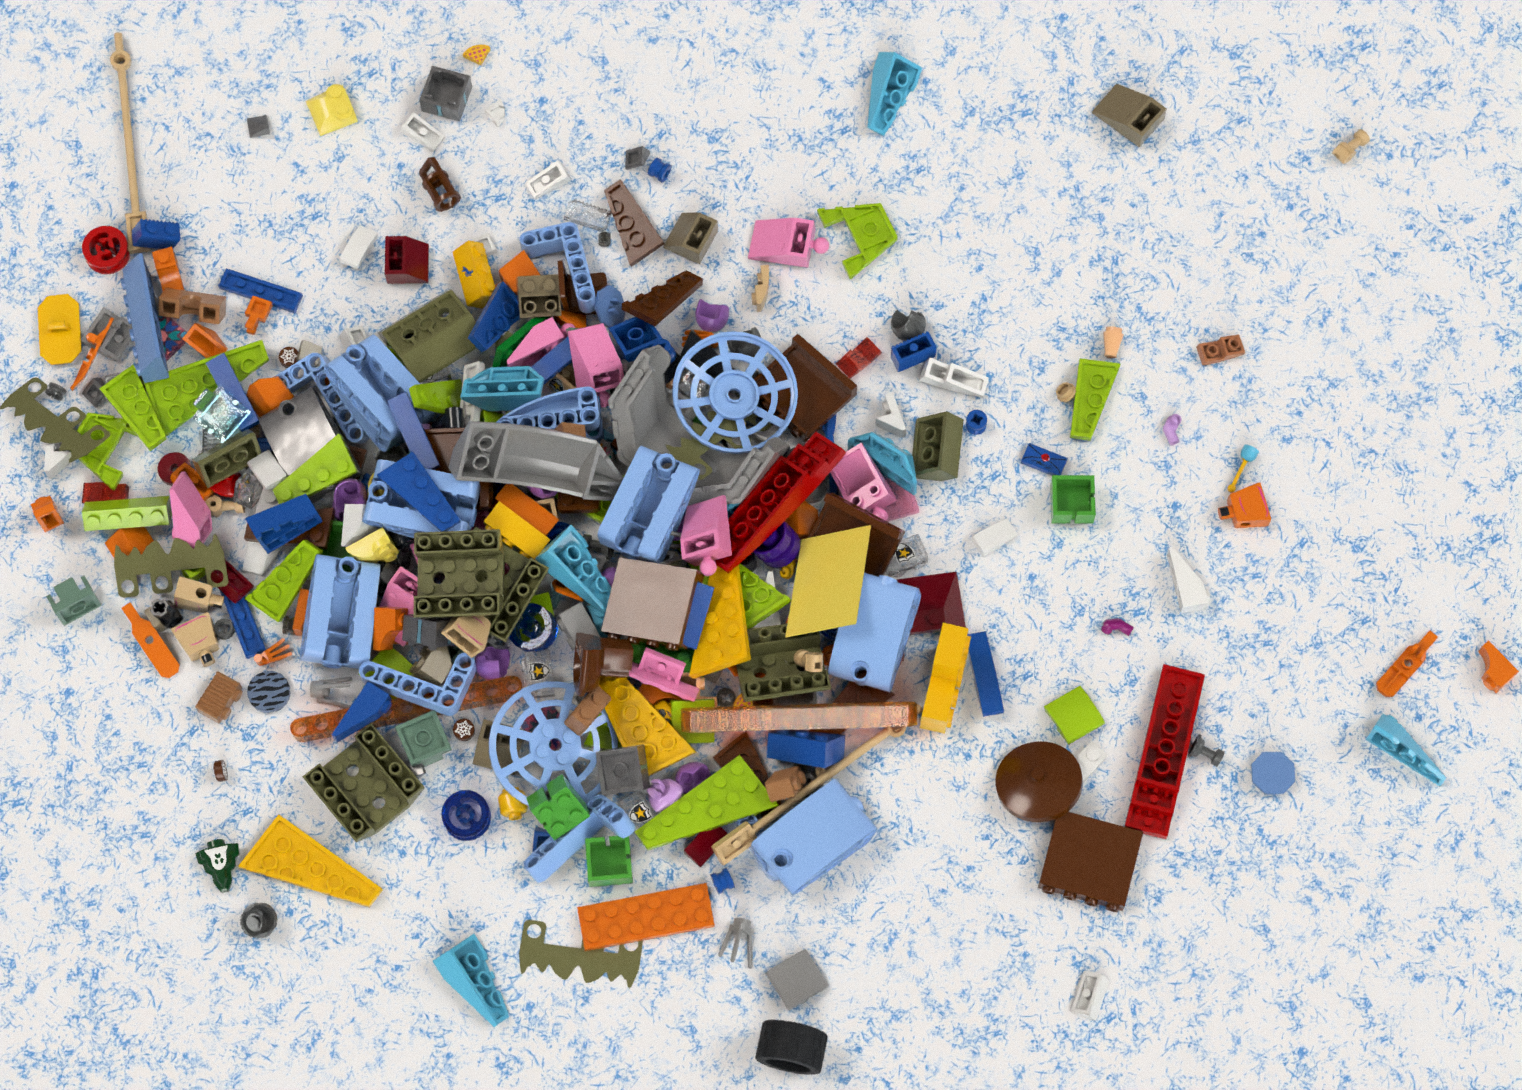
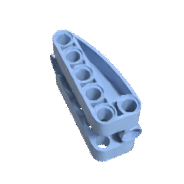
[324,335,436,452]
[496,387,604,444]
[598,445,700,564]
[362,459,481,538]
[299,554,380,669]
[828,573,921,692]
[751,779,878,896]

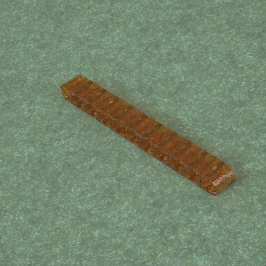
[290,676,523,742]
[681,701,917,733]

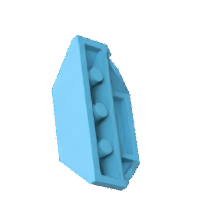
[460,366,544,411]
[848,432,917,495]

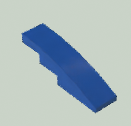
[967,631,1004,717]

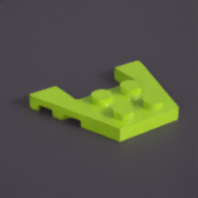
[817,203,898,279]
[69,413,138,491]

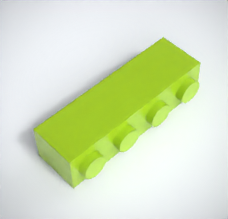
[82,496,172,531]

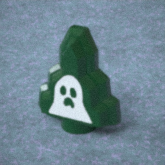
[195,839,239,893]

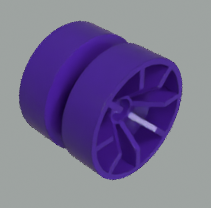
[753,521,800,568]

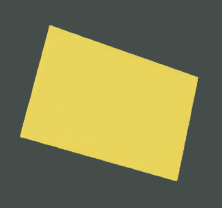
[785,525,871,638]

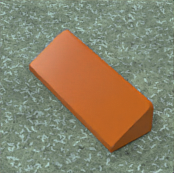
[495,484,559,536]

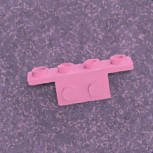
[629,647,699,702]

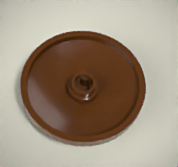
[995,741,1083,822]

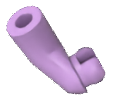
[1163,414,1182,446]

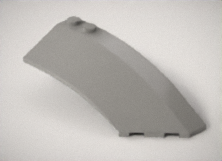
[449,421,623,501]

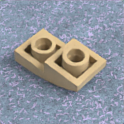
[751,265,769,312]

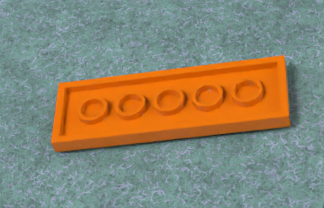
[577,883,715,951]

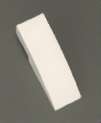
[919,358,989,397]

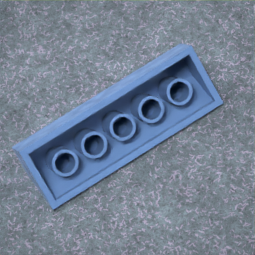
[120,253,169,383]

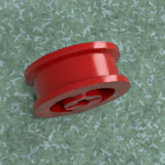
[82,226,130,274]

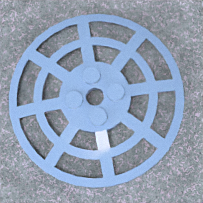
[672,331,798,454]
[488,681,618,806]

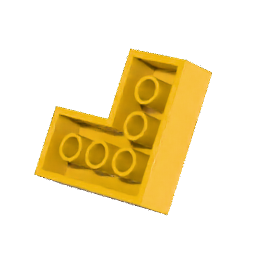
[920,623,971,734]

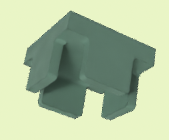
[46,576,102,626]
[395,710,452,767]

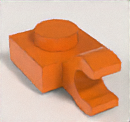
[245,296,273,335]

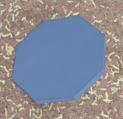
[594,285,625,328]
[1251,752,1295,794]

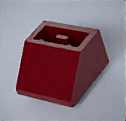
[385,236,429,284]

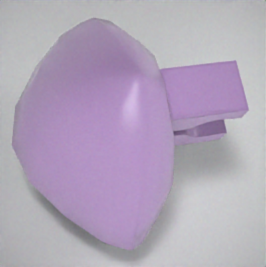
[647,779,683,812]

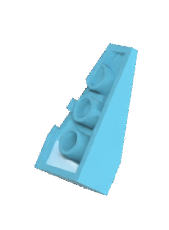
[867,52,922,135]
[535,525,611,614]
[1366,714,1446,786]
[433,934,509,1027]

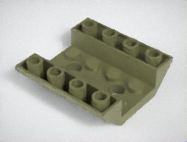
[378,289,477,383]
[442,527,549,642]
[413,529,504,618]
[736,624,831,702]
[302,723,425,842]

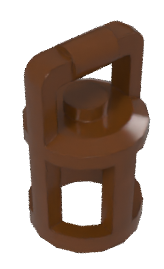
[419,157,461,212]

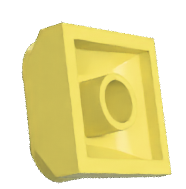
[306,84,358,136]
[345,527,399,563]

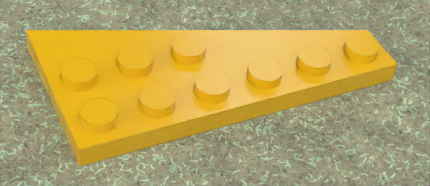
[689,565,751,679]
[599,677,696,776]
[238,814,383,908]

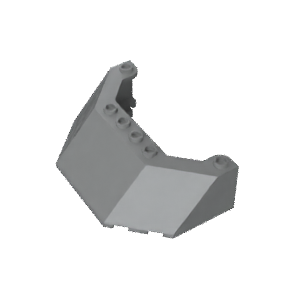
[608,345,790,506]

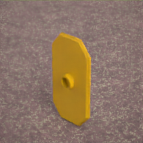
[37,294,82,365]

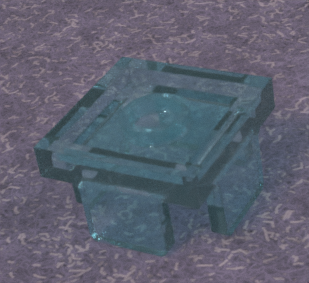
[193,385,251,443]

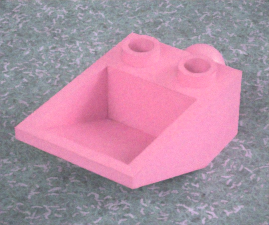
[748,218,829,268]
[507,317,575,367]
[568,323,624,408]
[830,443,897,521]
[169,472,213,549]
[680,495,732,576]
[373,566,418,647]

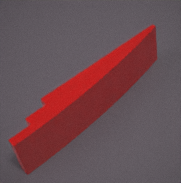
[714,432,846,574]
[1124,664,1205,839]

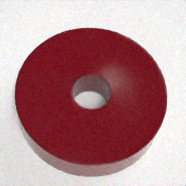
[157,452,192,486]

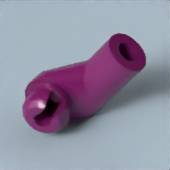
[1101,618,1134,636]

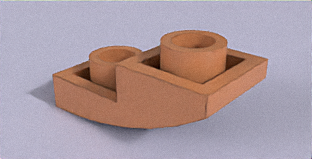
[1196,334,1245,366]

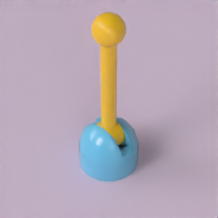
[1227,444,1259,493]

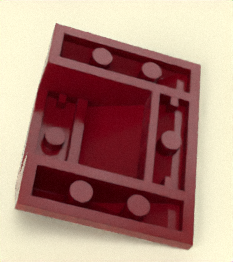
[896,571,966,635]

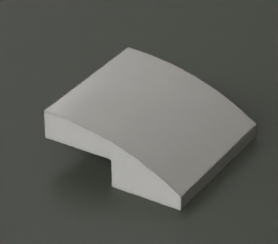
[81,307,133,362]
[765,949,829,1010]

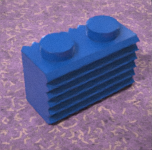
[132,219,181,249]
[890,331,937,372]

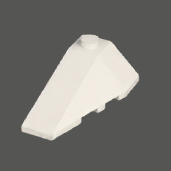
[242,488,284,576]

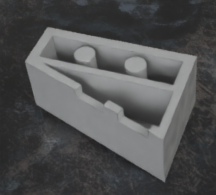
[555,602,601,651]

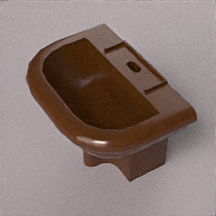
[573,633,634,697]

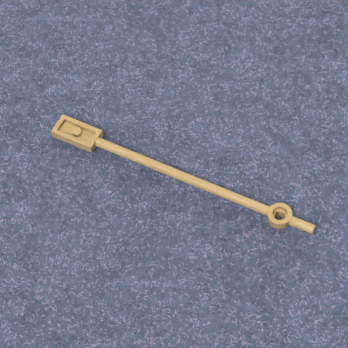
[110,32,151,254]
[711,704,923,866]

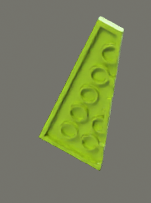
[143,340,269,436]
[672,540,791,629]
[635,755,779,850]

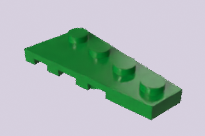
[492,316,552,367]

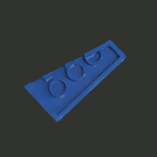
[468,281,521,352]
[377,452,461,532]

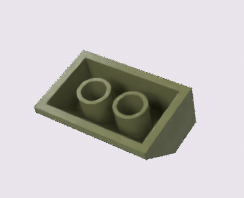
[912,411,964,481]
[192,429,261,488]

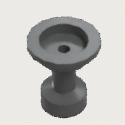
[583,534,614,560]
[1188,734,1225,767]

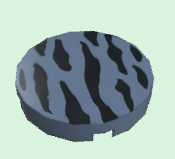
[247,671,290,713]

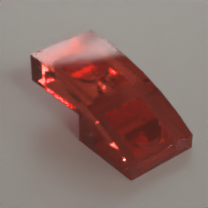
[836,337,882,379]
[82,482,129,504]

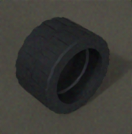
[755,1020,828,1075]

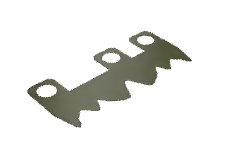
[0,377,110,463]
[665,392,773,480]
[114,534,228,598]
[519,920,643,989]

